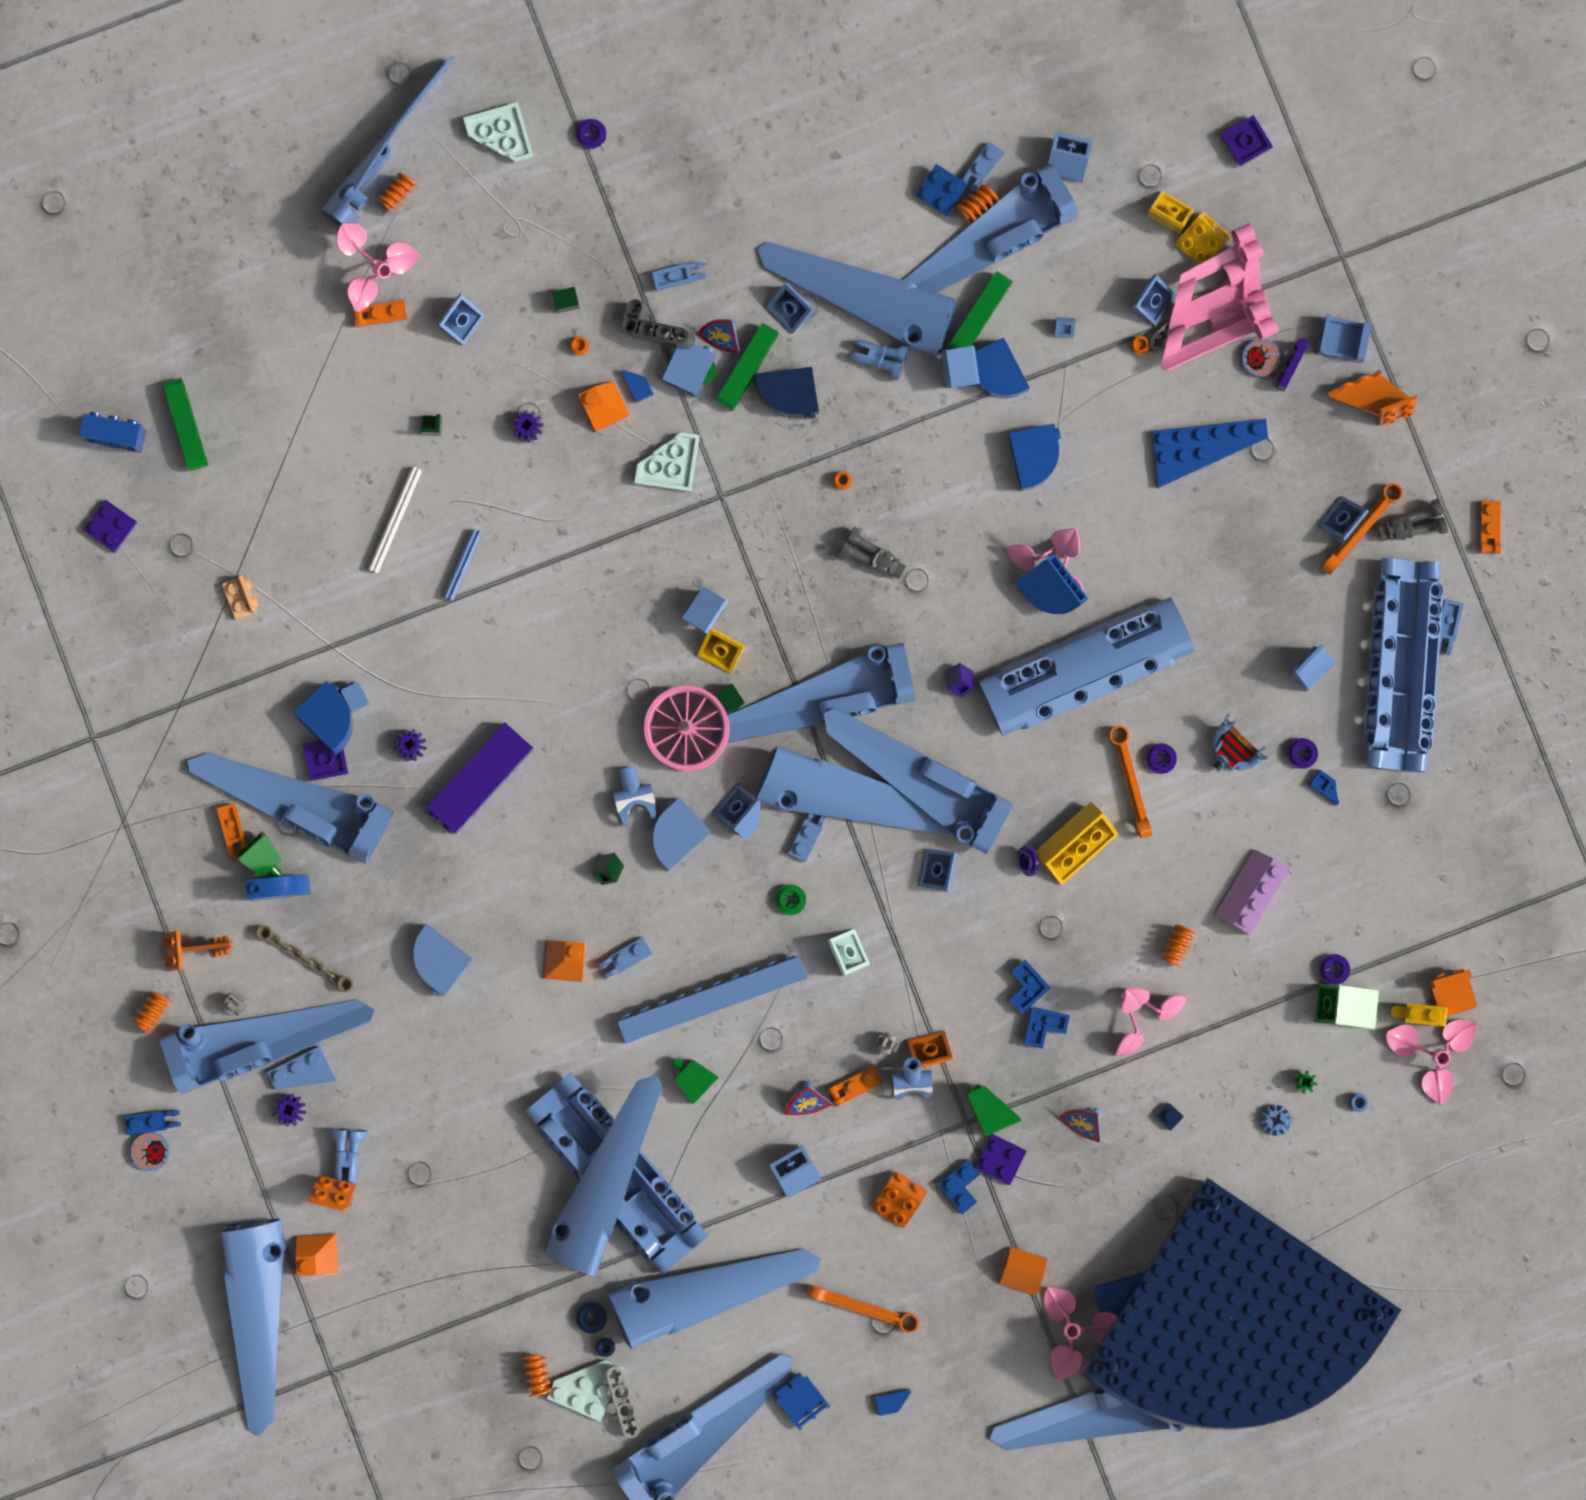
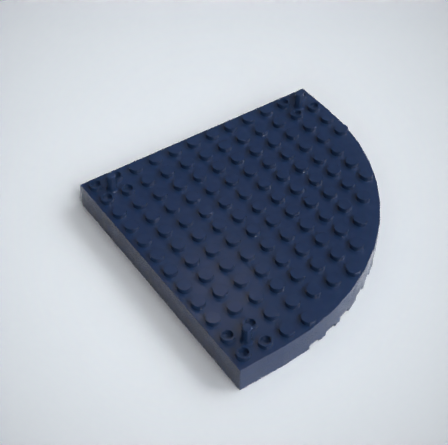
[1080,1178,1402,1430]

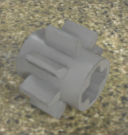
[223,993,247,1016]
[875,1032,900,1055]

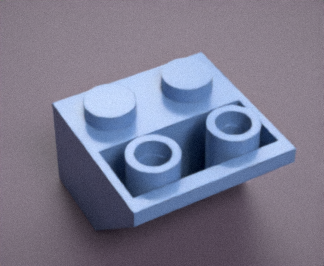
[1048,132,1093,182]
[1290,644,1335,691]
[769,1145,822,1198]

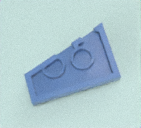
[267,1046,337,1090]

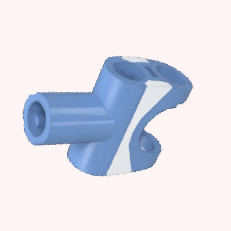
[613,766,657,827]
[893,1057,933,1100]

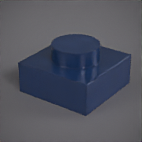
[1157,1103,1184,1131]

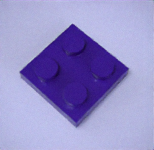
[1221,115,1273,167]
[84,500,138,553]
[303,740,349,782]
[975,1134,1027,1185]

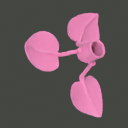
[336,223,420,312]
[1007,528,1083,590]
[1115,988,1186,1056]
[1386,1020,1477,1105]
[1044,1287,1117,1380]

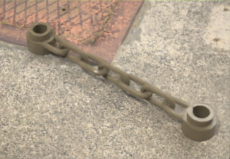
[256,925,354,992]

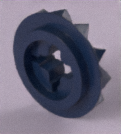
[576,1302,607,1334]

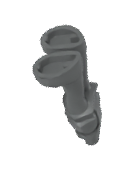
[1377,499,1448,541]
[837,526,906,579]

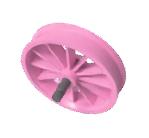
[644,685,730,772]

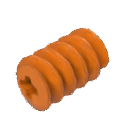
[377,172,418,214]
[956,184,999,224]
[1161,924,1198,968]
[133,991,172,1034]
[522,1354,551,1396]

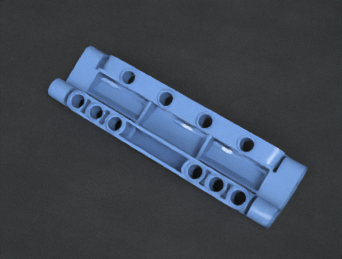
[1364,558,1443,773]
[978,597,1195,736]
[525,1073,709,1275]

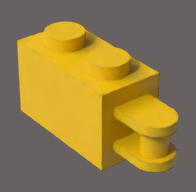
[1391,1003,1448,1027]

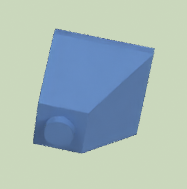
[713,784,761,841]

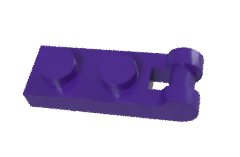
[1276,338,1308,392]

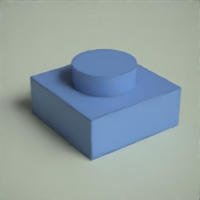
[1055,317,1075,338]

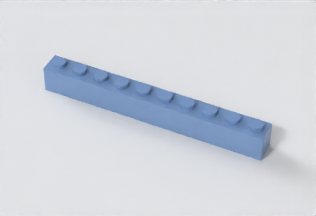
[618,954,807,1044]

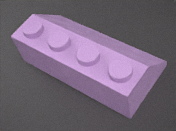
[1215,850,1290,935]

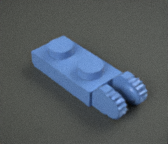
[962,141,1005,194]
[651,261,707,292]
[1439,599,1464,656]
[788,814,826,862]
[597,937,652,980]

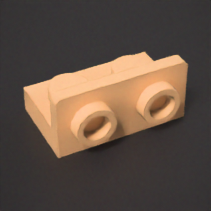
[222,575,259,620]

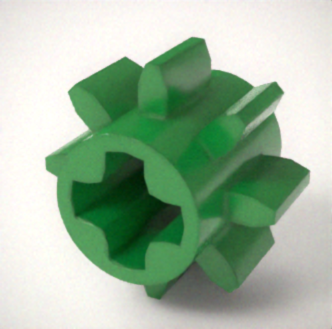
[1293,1070,1318,1094]

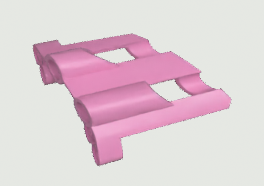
[1161,223,1279,371]

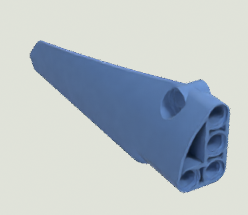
[320,56,454,227]
[824,708,1012,854]
[755,746,953,836]
[159,999,375,1095]
[989,1388,1185,1450]

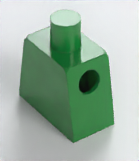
[235,831,282,878]
[672,1057,719,1104]

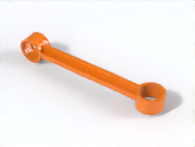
[1321,483,1403,576]
[1109,726,1152,839]
[806,1284,919,1333]

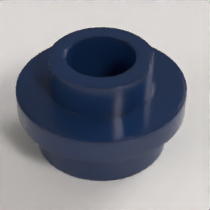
[596,1337,615,1357]

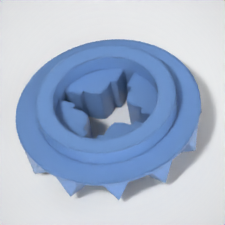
[1260,1105,1292,1136]

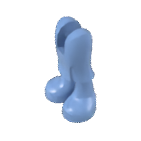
[850,340,909,381]
[331,1128,367,1184]

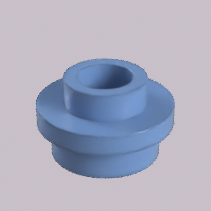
[1349,1093,1368,1112]

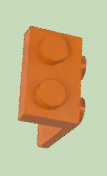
[1429,967,1477,1016]
[872,1171,927,1228]
[309,1175,356,1211]

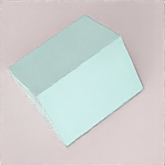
[827,929,870,976]

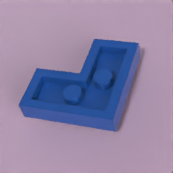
[1009,959,1051,1014]
[1024,1007,1070,1049]
[938,1159,980,1214]

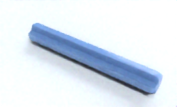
[444,529,482,601]

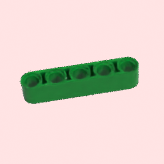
[947,271,1013,349]
[716,323,779,412]
[163,377,208,471]

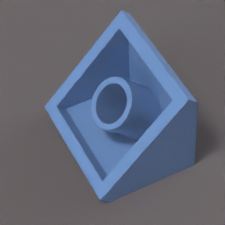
[1131,274,1176,326]
[766,282,814,334]
[438,293,485,345]
[940,346,980,388]
[1318,496,1369,544]
[683,586,728,634]
[919,849,957,892]

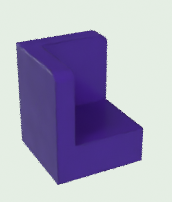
[946,663,975,698]

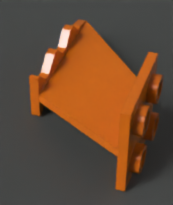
[1327,369,1417,426]
[164,930,234,971]

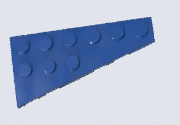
[1152,419,1268,488]

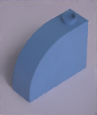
[653,797,711,871]
[413,924,473,997]

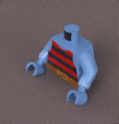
[1211,714,1271,773]

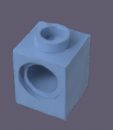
[340,681,370,712]

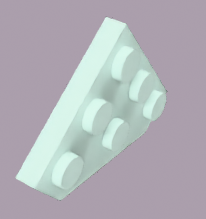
[463,102,534,163]
[635,432,700,492]
[547,1360,624,1422]

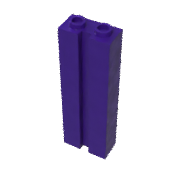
[427,722,534,834]

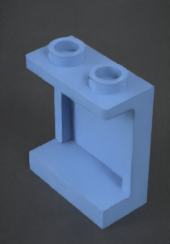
[1315,314,1372,363]
[662,338,716,398]

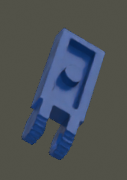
[125,1110,181,1135]

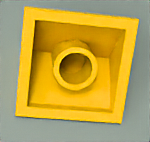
[1147,191,1194,235]
[697,628,745,674]

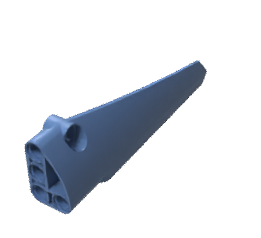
[903,164,1078,293]
[757,242,956,356]
[711,643,915,743]
[187,753,394,864]
[545,1075,663,1276]
[221,1219,287,1436]
[607,1249,821,1349]
[612,1354,792,1500]

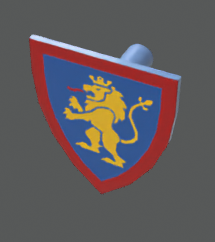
[697,319,740,353]
[785,1081,833,1115]
[1059,1108,1101,1143]

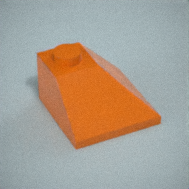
[578,381,630,432]
[544,940,586,982]
[296,1234,338,1277]

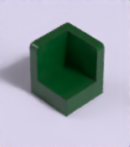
[553,287,580,313]
[420,414,442,436]
[717,684,745,714]
[592,853,624,885]

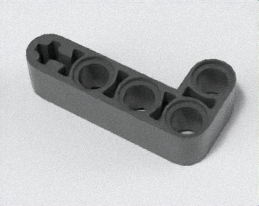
[621,299,695,349]

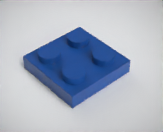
[916,164,968,217]

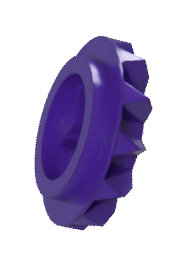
[576,119,607,149]
[1287,738,1318,769]
[1146,743,1177,774]
[1018,846,1040,877]
[1319,954,1350,985]

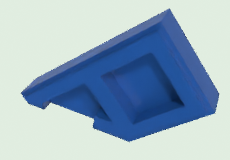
[621,370,654,403]
[1308,769,1339,806]
[875,1389,911,1416]

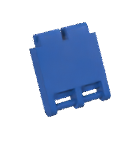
[775,1372,831,1430]

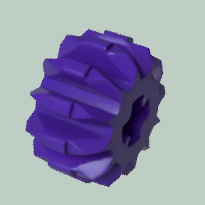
[511,410,544,443]
[394,729,427,762]
[273,1094,306,1127]

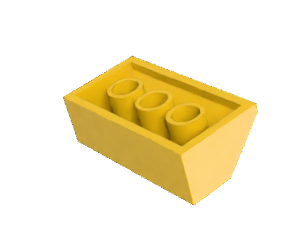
[1035,802,1119,885]

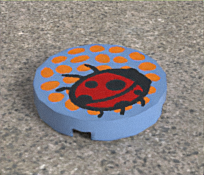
[1242,339,1280,378]
[131,1132,170,1171]

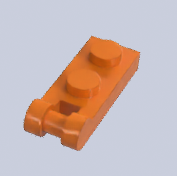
[352,300,408,327]
[1480,500,1501,554]
[217,803,247,860]
[827,1066,883,1107]

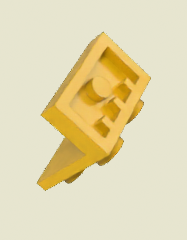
[1175,212,1232,264]

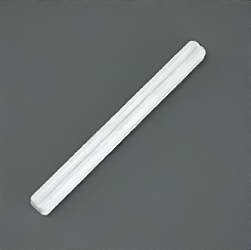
[369,467,421,573]

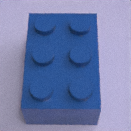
[79,412,146,453]

